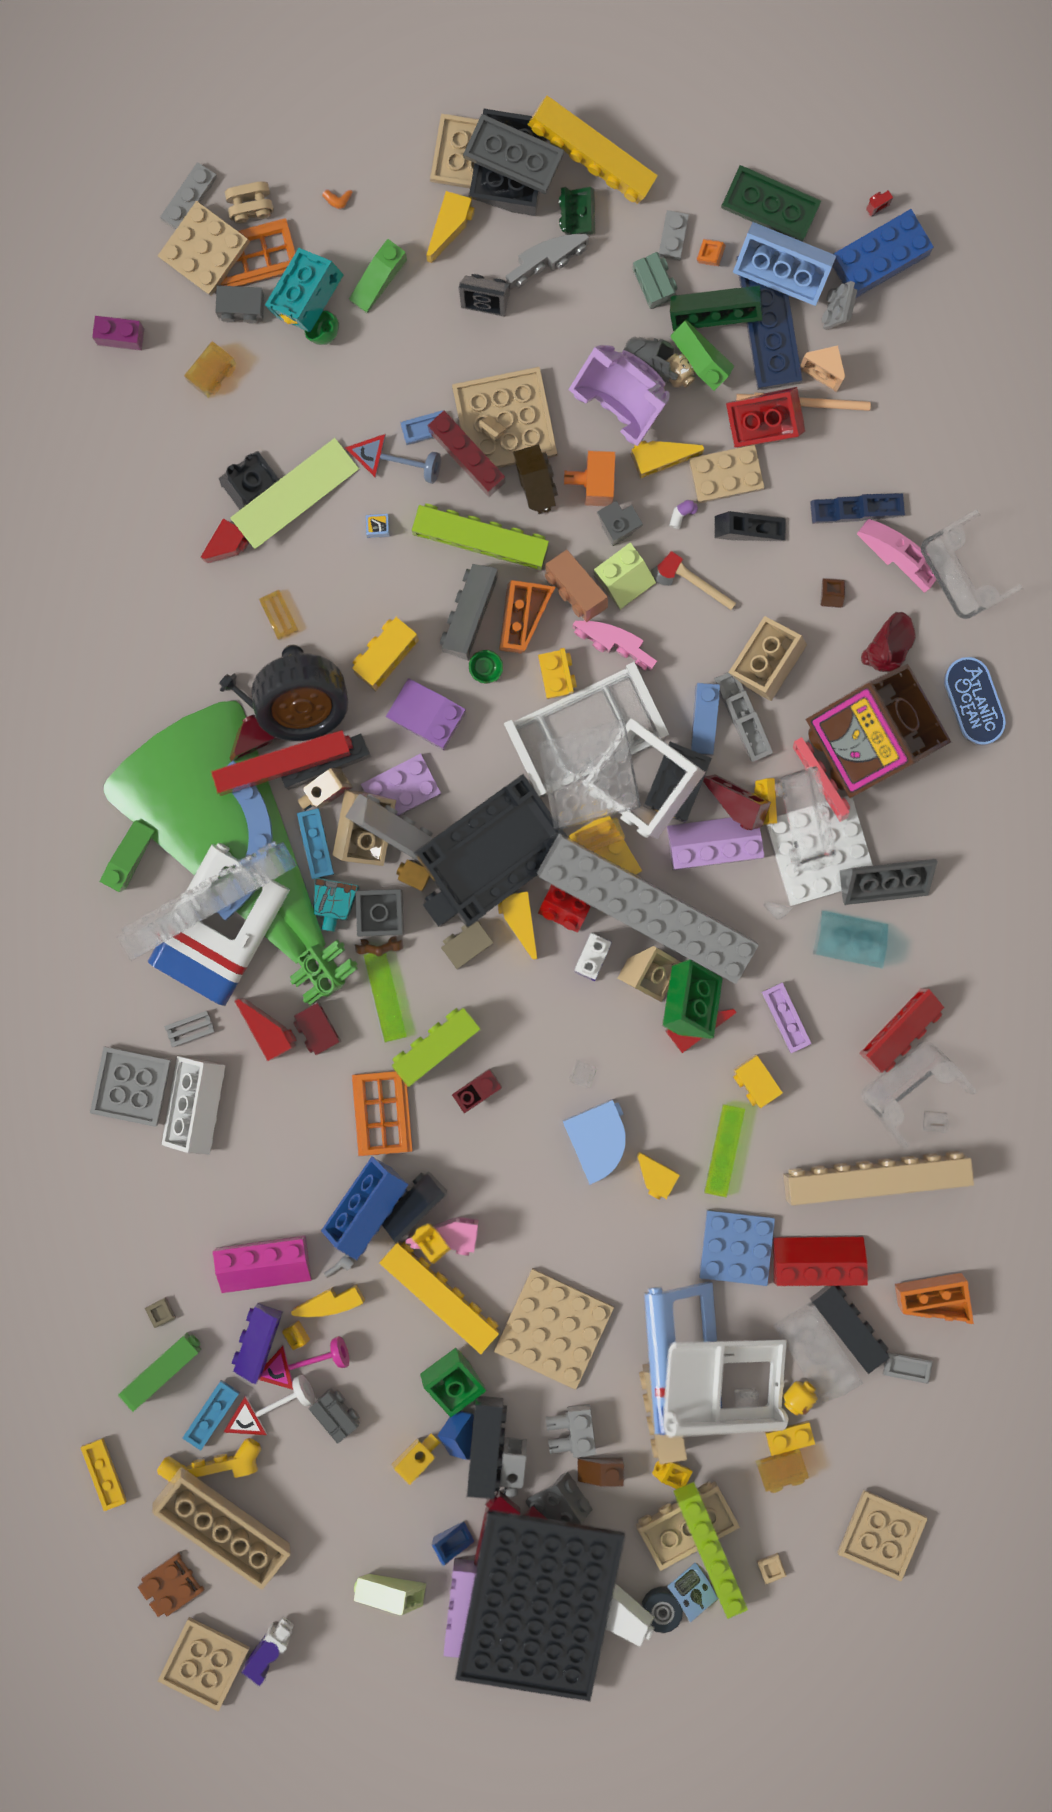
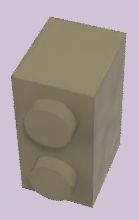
[441,921,493,969]

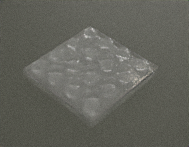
[539,719,641,831]

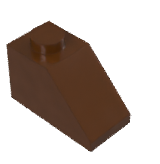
[577,1457,624,1487]

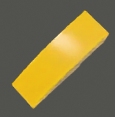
[291,1284,365,1317]

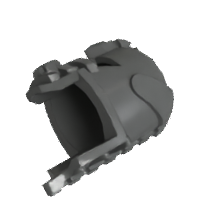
[624,337,678,382]

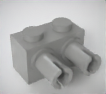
[546,1404,596,1458]

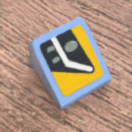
[366,514,390,538]

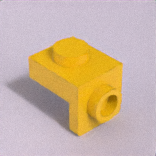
[412,1224,451,1264]

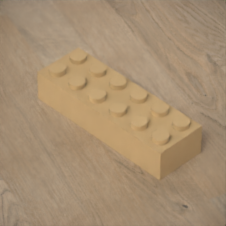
[152,1467,291,1590]

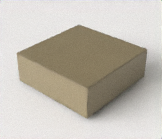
[144,1297,176,1329]

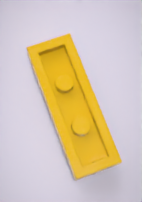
[80,1438,127,1511]

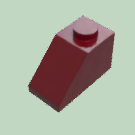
[230,714,275,762]

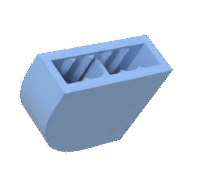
[563,1099,626,1184]

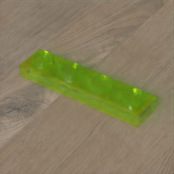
[364,953,407,1042]
[704,1104,745,1198]

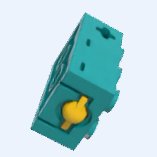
[265,248,344,332]

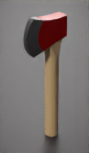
[651,551,736,610]

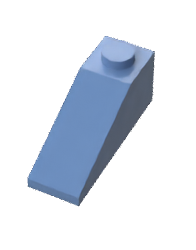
[691,683,720,755]

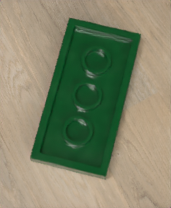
[721,165,821,242]

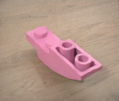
[857,519,939,593]
[572,621,657,671]

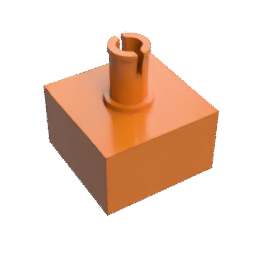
[564,451,615,506]

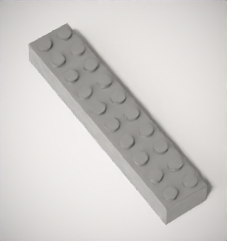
[537,833,759,984]

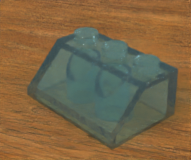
[813,911,888,968]

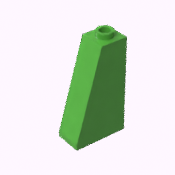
[118,1333,201,1412]

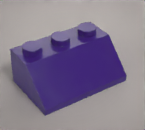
[232,1303,283,1384]

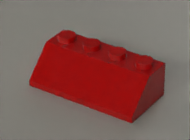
[859,989,945,1073]
[773,1236,868,1286]

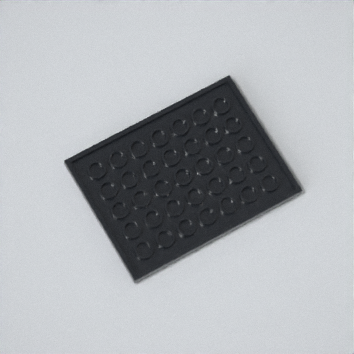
[455,1510,625,1701]

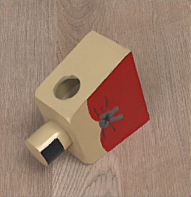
[298,768,353,811]

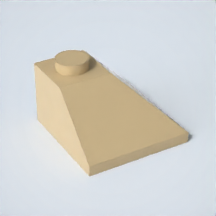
[617,946,681,1002]

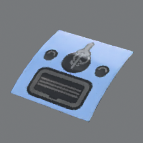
[667,1563,718,1623]

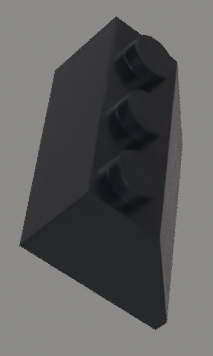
[381,1171,447,1243]

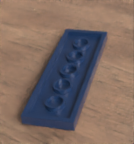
[736,256,803,390]

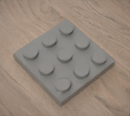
[90,1046,171,1127]

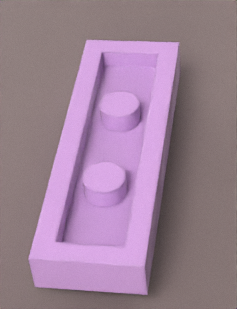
[761,982,811,1053]

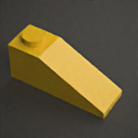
[426,191,475,263]
[631,441,704,479]
[498,892,537,960]

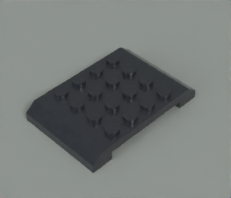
[414,774,568,927]

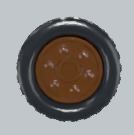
[252,644,348,741]

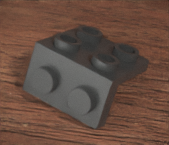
[526,1472,593,1524]

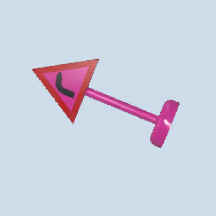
[259,1336,349,1390]

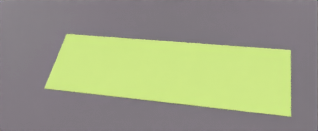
[230,438,359,549]

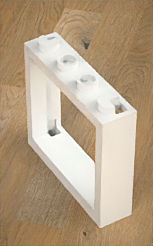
[583,718,706,839]

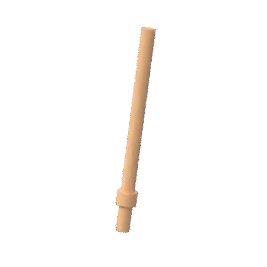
[736,392,871,411]

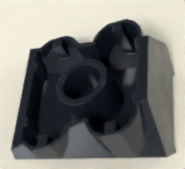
[219,451,279,510]

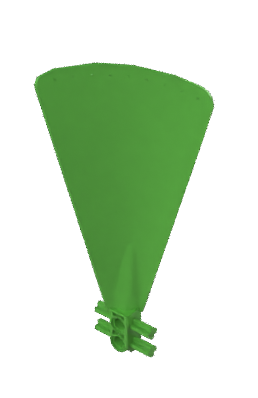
[104,701,358,1006]

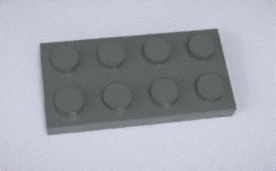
[463,114,564,194]

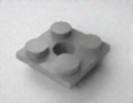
[822,281,857,330]

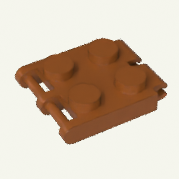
[137,1552,205,1617]

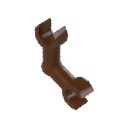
[355,936,403,956]

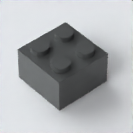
[356,889,404,937]

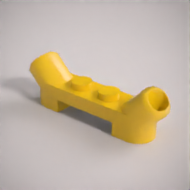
[157,1438,262,1483]

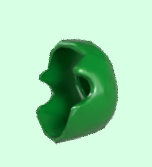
[304,310,339,345]
[469,650,503,684]

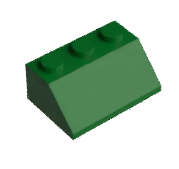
[662,959,723,1039]

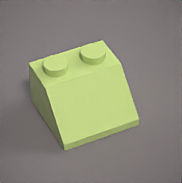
[593,543,656,609]

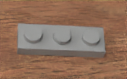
[160,162,217,229]

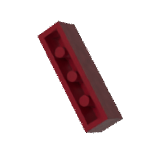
[427,410,506,497]

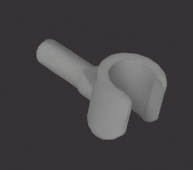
[324,1255,355,1277]

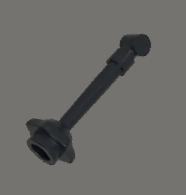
[219,674,254,710]

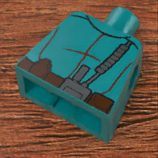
[314,878,359,932]

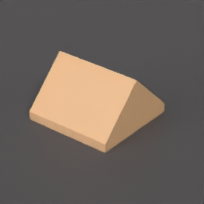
[800,345,845,392]

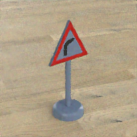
[345,434,441,484]

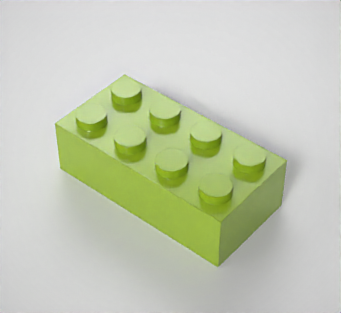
[391,1008,480,1087]

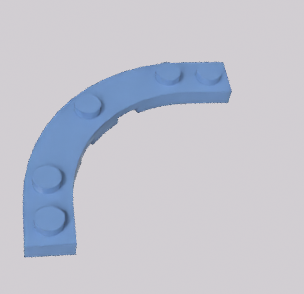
[210,761,273,921]

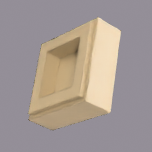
[757,1553,787,1584]

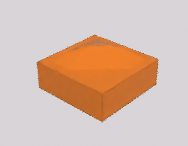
[696,239,726,266]

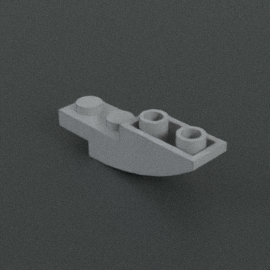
[506,234,589,290]

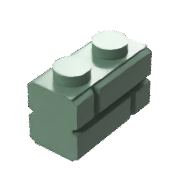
[632,252,678,309]

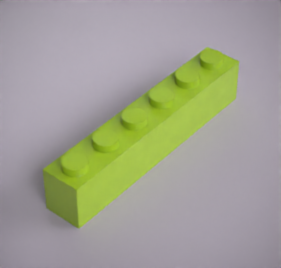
[411,504,549,571]
[673,1482,748,1619]

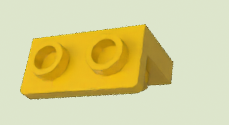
[538,648,577,699]

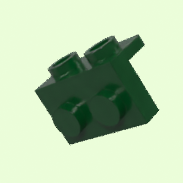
[559,187,595,235]

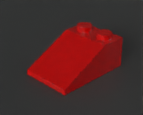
[726,387,805,448]
[235,998,297,1061]

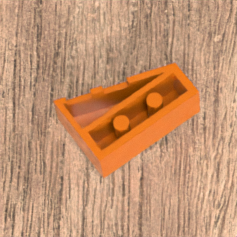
[499,580,555,654]
[895,1273,974,1324]

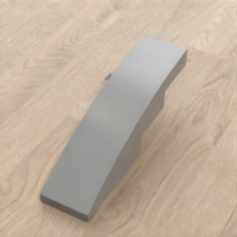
[714,672,773,762]

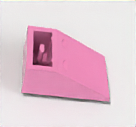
[406,1217,479,1255]

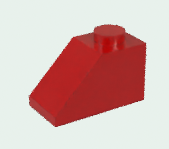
[201,518,249,563]

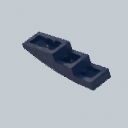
[810,493,905,524]

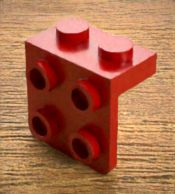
[538,884,591,933]

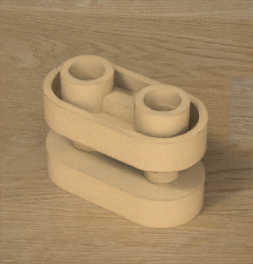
[225,182,274,224]

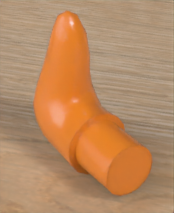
[322,189,353,209]

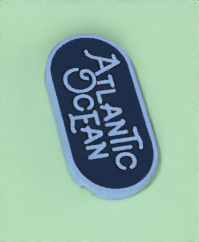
[944,657,1006,745]

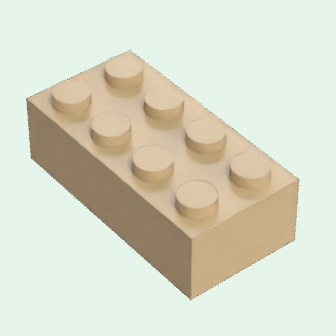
[639,1364,687,1464]

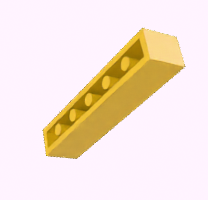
[528,95,658,204]
[379,1241,499,1354]

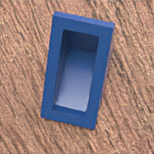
[438,1411,474,1460]
[432,1521,475,1566]

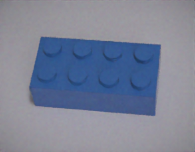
[832,209,934,298]
[321,1156,409,1260]

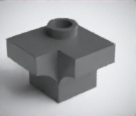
[597,501,643,546]

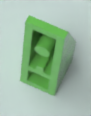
[349,239,407,313]
[670,320,734,391]
[99,820,155,892]

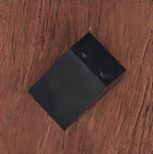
[459,274,510,317]

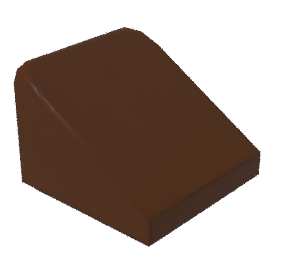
[820,578,845,608]

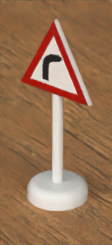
[224,1375,315,1435]

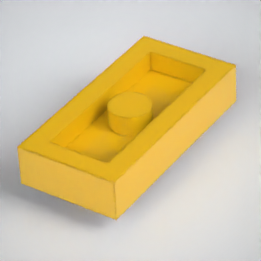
[754,778,777,826]
[765,1421,815,1456]

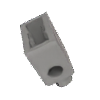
[500,1437,527,1497]

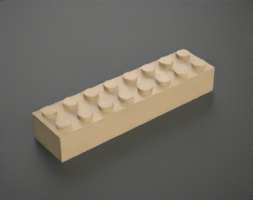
[783,1151,974,1206]

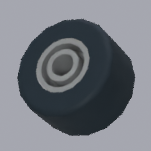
[642,1587,683,1633]

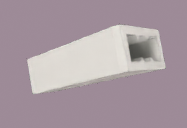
[606,1583,654,1646]

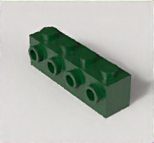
[670,285,763,331]

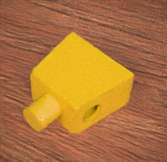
[391,1434,440,1485]

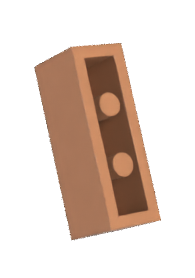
[545,550,608,622]

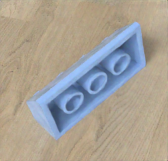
[733,222,836,306]

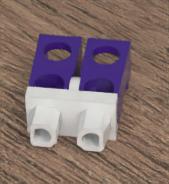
[574,933,612,981]
[241,1617,294,1687]

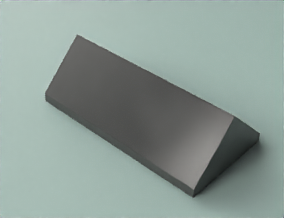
[839,859,937,905]

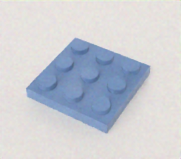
[699,1210,775,1286]

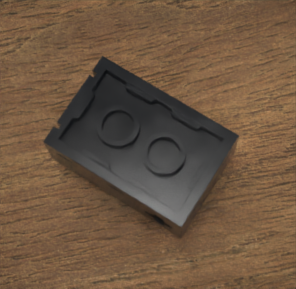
[644,742,712,823]

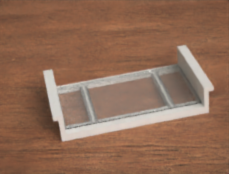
[504,662,669,797]

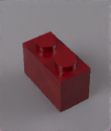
[293,1002,341,1055]

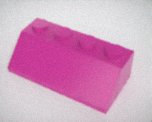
[212,1235,311,1293]

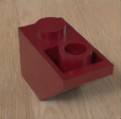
[452,1068,502,1114]

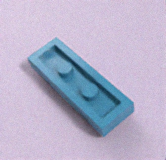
[297,808,334,879]
[182,1380,240,1451]

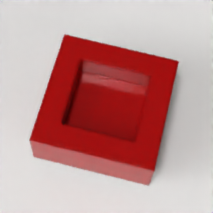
[866,190,893,216]

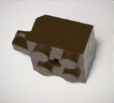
[513,444,558,514]

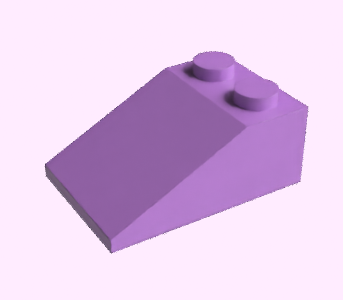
[386,678,466,751]

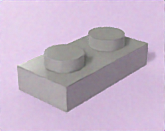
[659,210,689,260]

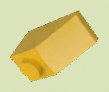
[637,1152,680,1200]

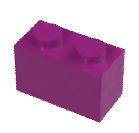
[92,316,144,351]

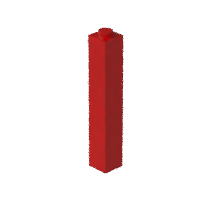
[211,730,353,796]

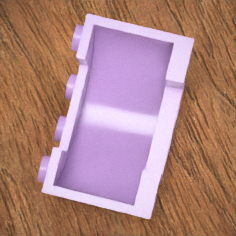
[568,345,669,446]

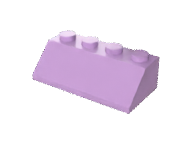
[667,817,764,870]

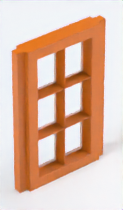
[221,218,295,287]
[352,1071,413,1156]

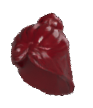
[861,612,916,672]

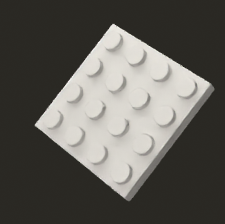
[766,796,873,906]

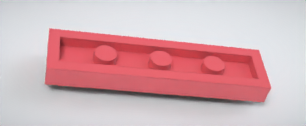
[793,737,850,822]

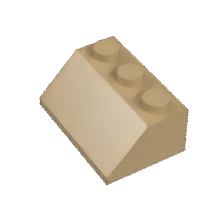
[728,616,807,701]
[333,789,396,866]

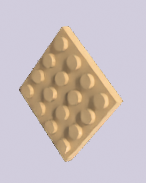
[452,367,557,468]
[494,1268,614,1390]

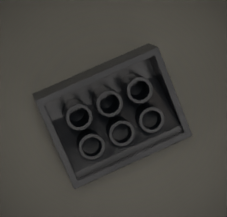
[469,109,548,216]

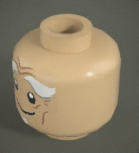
[666,353,696,388]

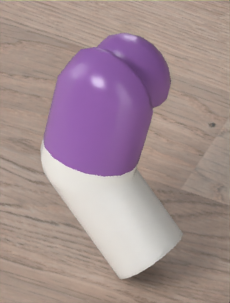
[669,500,698,529]

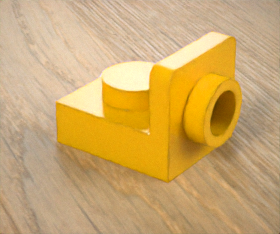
[652,1460,693,1489]

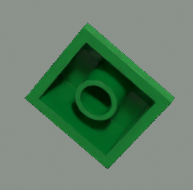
[420,1347,487,1418]

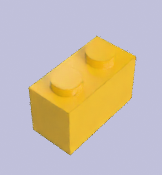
[733,1055,783,1108]

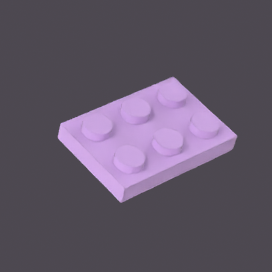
[361,753,441,816]

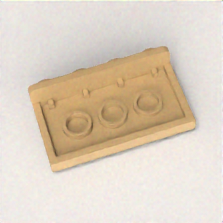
[636,1481,740,1571]

